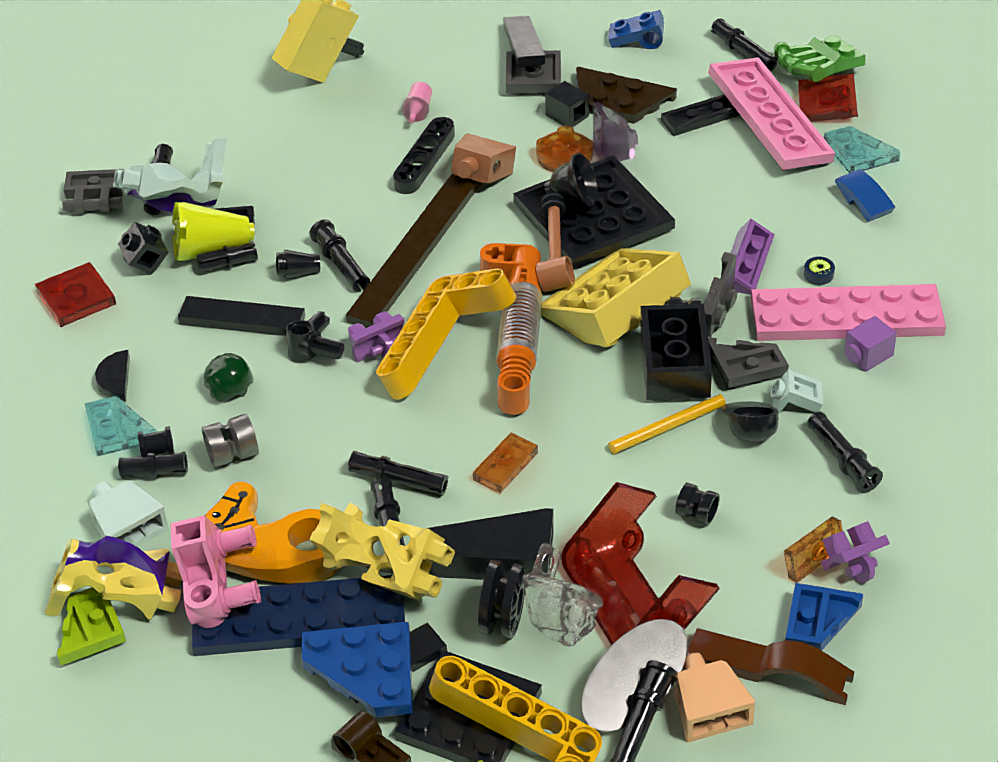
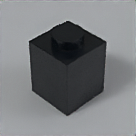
[545,81,589,129]

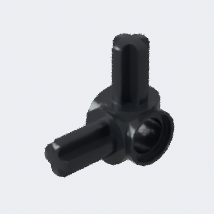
[286,311,345,362]

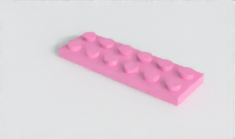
[708,57,835,170]
[751,284,946,341]

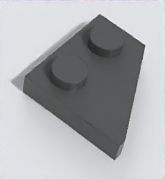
[704,252,738,338]
[708,338,789,388]

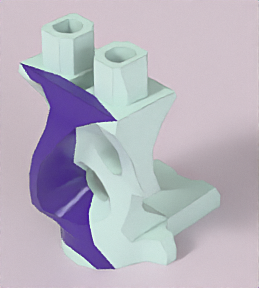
[113,138,227,212]

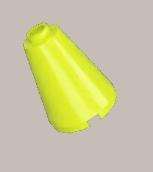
[172,202,255,261]

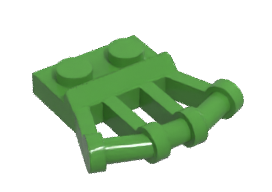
[774,36,866,82]

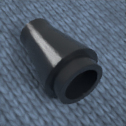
[276,249,320,279]

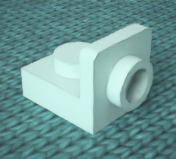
[770,369,824,413]

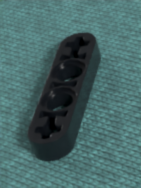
[393,117,455,194]

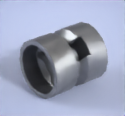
[201,414,259,468]

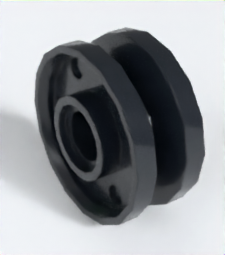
[478,559,527,639]

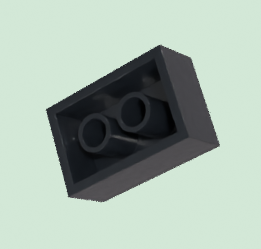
[640,304,712,400]

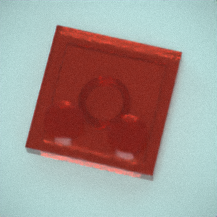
[798,74,858,122]
[35,262,116,327]

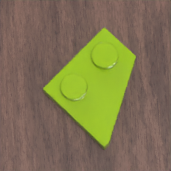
[57,587,126,666]

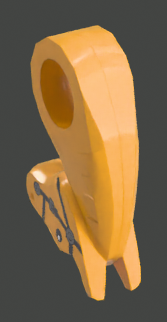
[205,482,342,583]

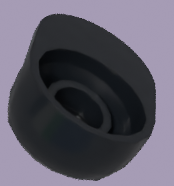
[722,401,779,442]

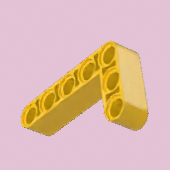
[376,269,517,400]
[429,656,603,762]

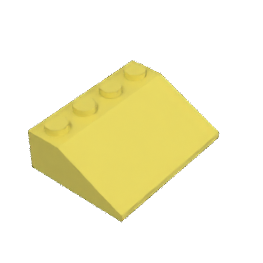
[541,248,691,347]

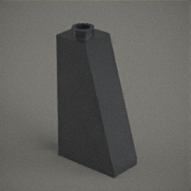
[427,508,554,584]

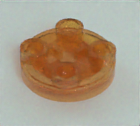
[536,125,593,172]

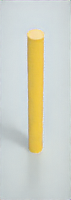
[608,394,726,454]

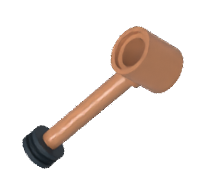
[536,193,575,292]

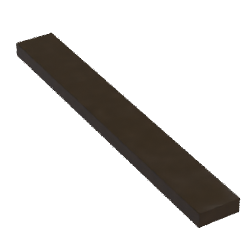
[346,173,481,328]

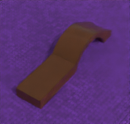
[687,628,855,705]

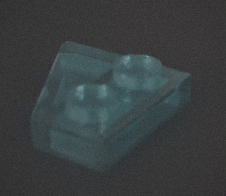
[824,126,901,173]
[84,396,157,456]

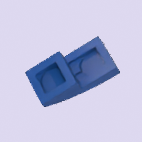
[835,169,895,222]

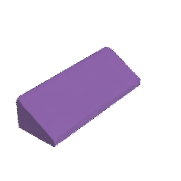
[731,218,775,295]

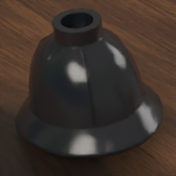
[544,153,598,207]

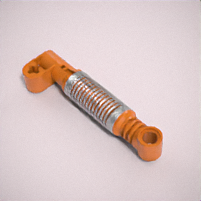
[480,243,542,415]

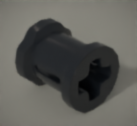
[137,426,175,456]

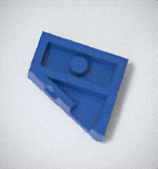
[785,583,863,650]

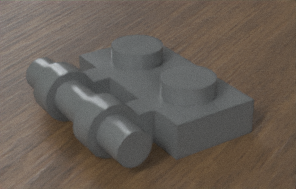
[62,169,124,214]

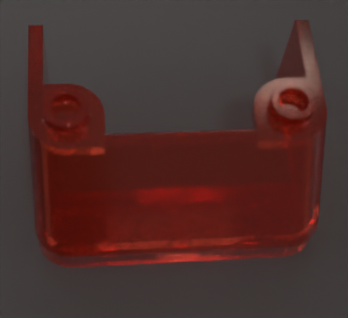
[561,482,720,645]

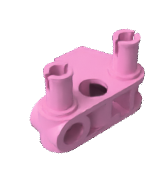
[170,515,261,628]

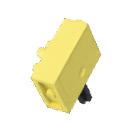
[271,0,365,83]

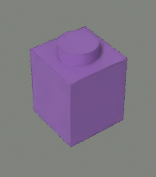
[844,316,897,372]

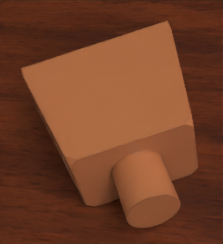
[451,133,517,183]

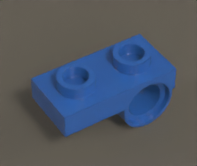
[608,10,664,49]

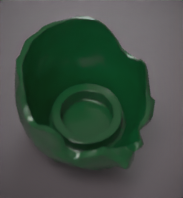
[203,353,253,402]

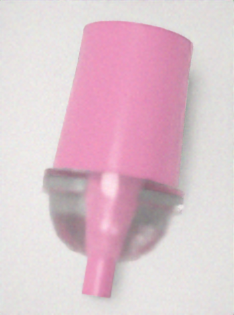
[401,82,432,123]

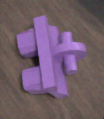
[348,311,405,363]
[820,521,890,583]

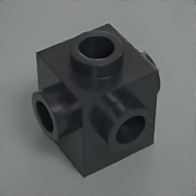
[118,222,169,275]

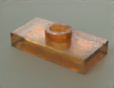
[473,432,538,494]
[784,516,843,583]

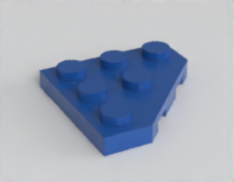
[302,622,413,717]

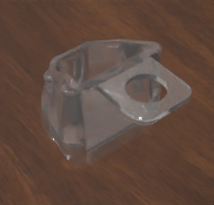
[523,543,603,647]

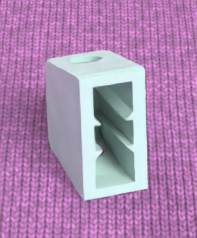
[88,481,168,546]

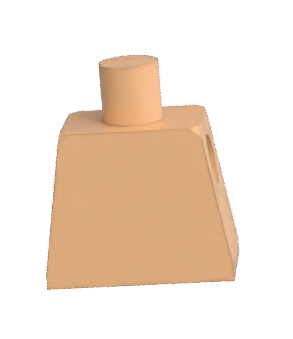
[675,653,755,743]

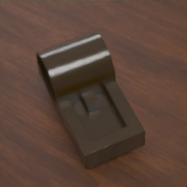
[331,711,411,762]

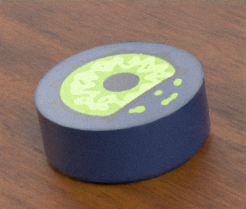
[804,256,835,285]

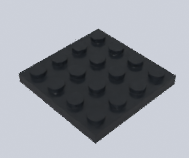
[513,155,675,269]

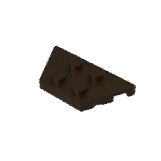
[576,66,677,124]

